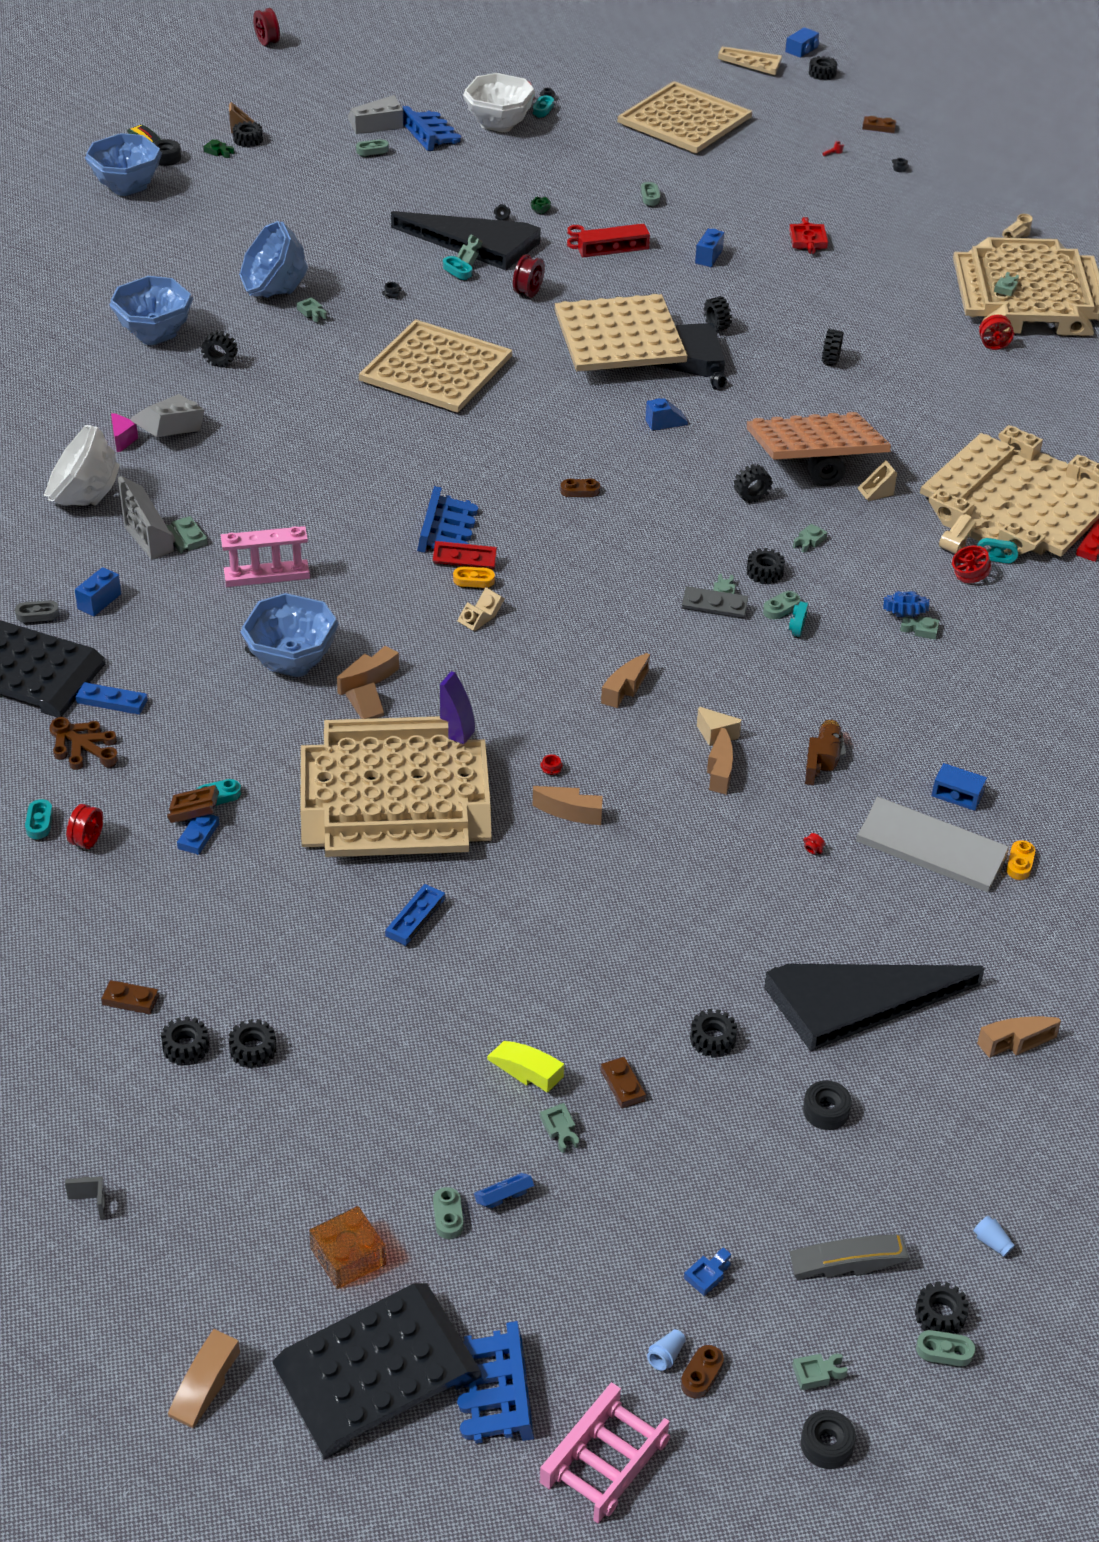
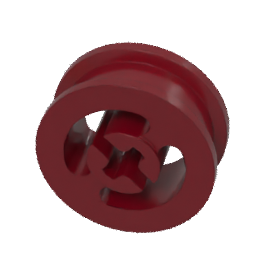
[253,8,280,46]
[513,254,545,298]

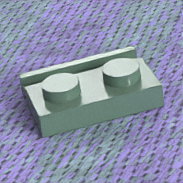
[165,516,208,554]

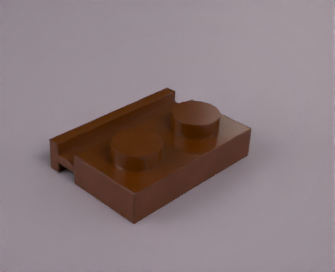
[167,785,219,823]

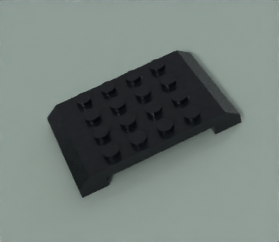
[0,620,105,718]
[272,1283,482,1460]

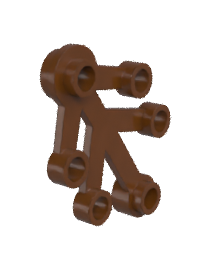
[49,717,118,770]

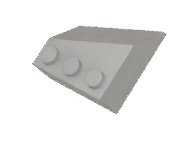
[348,95,403,134]
[131,394,205,437]
[118,476,175,560]

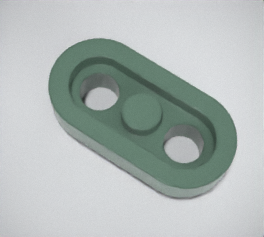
[356,139,389,157]
[641,182,660,207]
[763,591,800,619]
[433,1187,463,1239]
[916,1330,975,1366]

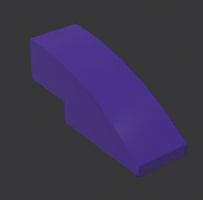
[440,671,475,744]

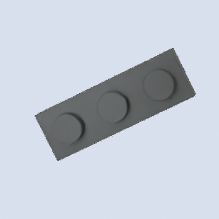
[682,586,748,618]

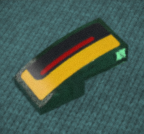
[127,124,161,143]

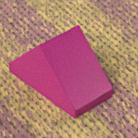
[111,413,138,452]

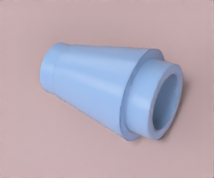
[973,1216,1015,1257]
[647,1329,686,1371]

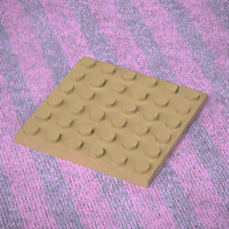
[617,81,752,154]
[555,294,687,372]
[359,319,512,412]

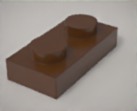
[862,116,896,133]
[101,980,159,1014]
[600,1057,646,1109]

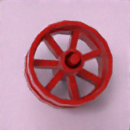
[979,314,1014,350]
[952,545,992,583]
[66,804,104,849]

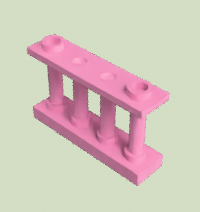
[221,526,310,587]
[540,1382,670,1523]

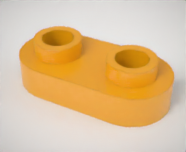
[453,567,495,588]
[1006,840,1035,880]

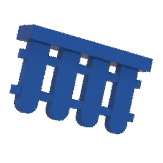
[402,106,461,151]
[417,486,478,553]
[457,1321,534,1444]

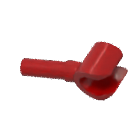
[822,141,844,156]

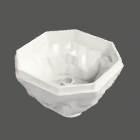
[463,73,536,132]
[44,425,120,506]

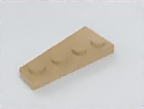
[718,46,782,75]

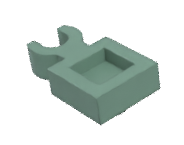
[457,235,483,266]
[994,272,1019,297]
[297,297,327,322]
[793,524,828,553]
[713,574,735,594]
[900,616,939,640]
[540,1103,579,1153]
[792,1354,848,1390]

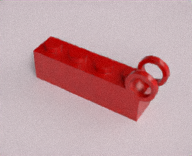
[567,223,650,258]

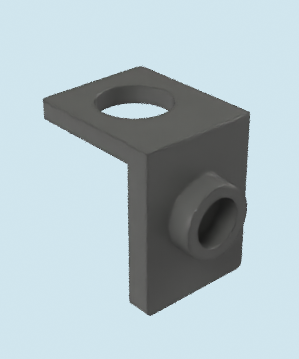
[65,1176,106,1220]

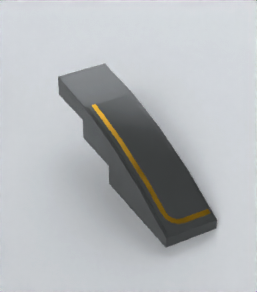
[789,1234,910,1280]

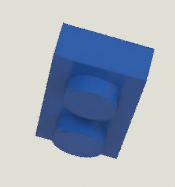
[177,814,220,855]
[474,1173,534,1208]

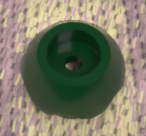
[530,196,551,214]

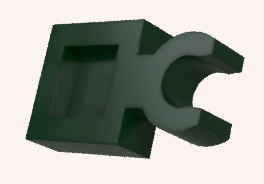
[203,139,235,158]

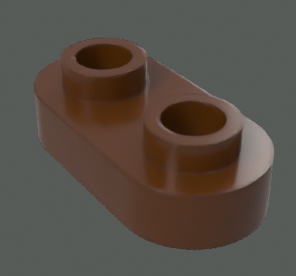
[560,478,600,498]
[681,1345,724,1399]

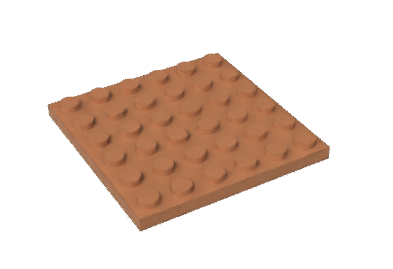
[747,412,891,460]

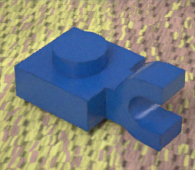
[684,1247,731,1296]

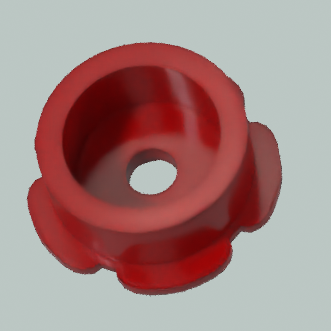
[540,754,563,775]
[803,833,826,854]

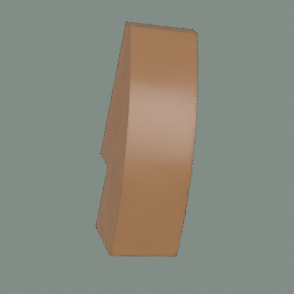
[337,646,399,695]
[601,653,650,708]
[707,728,733,795]
[532,786,603,825]
[977,1016,1061,1058]
[168,1329,240,1428]

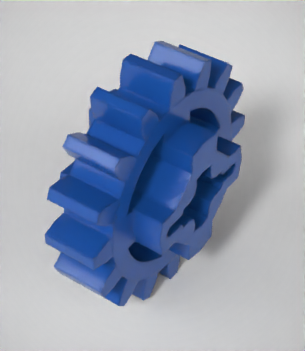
[883,591,930,617]

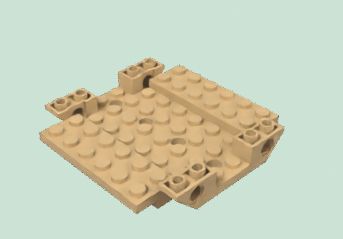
[953,237,1099,336]
[920,425,1099,557]
[301,716,491,857]

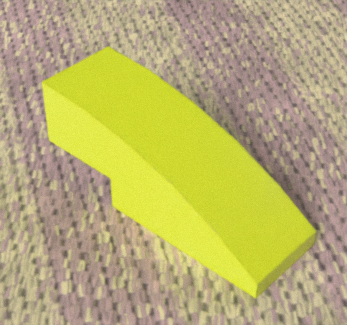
[487,1041,564,1093]

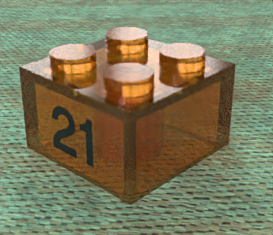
[309,1206,386,1290]

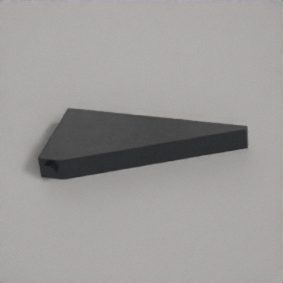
[391,211,541,271]
[652,323,725,377]
[764,964,985,1052]

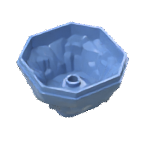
[85,133,162,196]
[239,221,308,298]
[109,276,193,345]
[240,593,339,677]

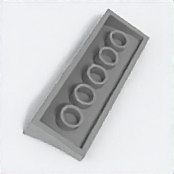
[856,796,1009,893]

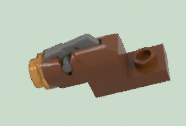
[805,720,846,785]

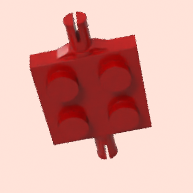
[789,217,828,254]

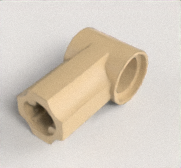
[1002,214,1033,238]
[939,514,976,554]

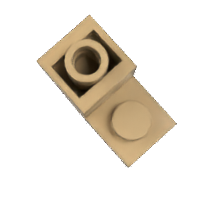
[457,587,505,631]

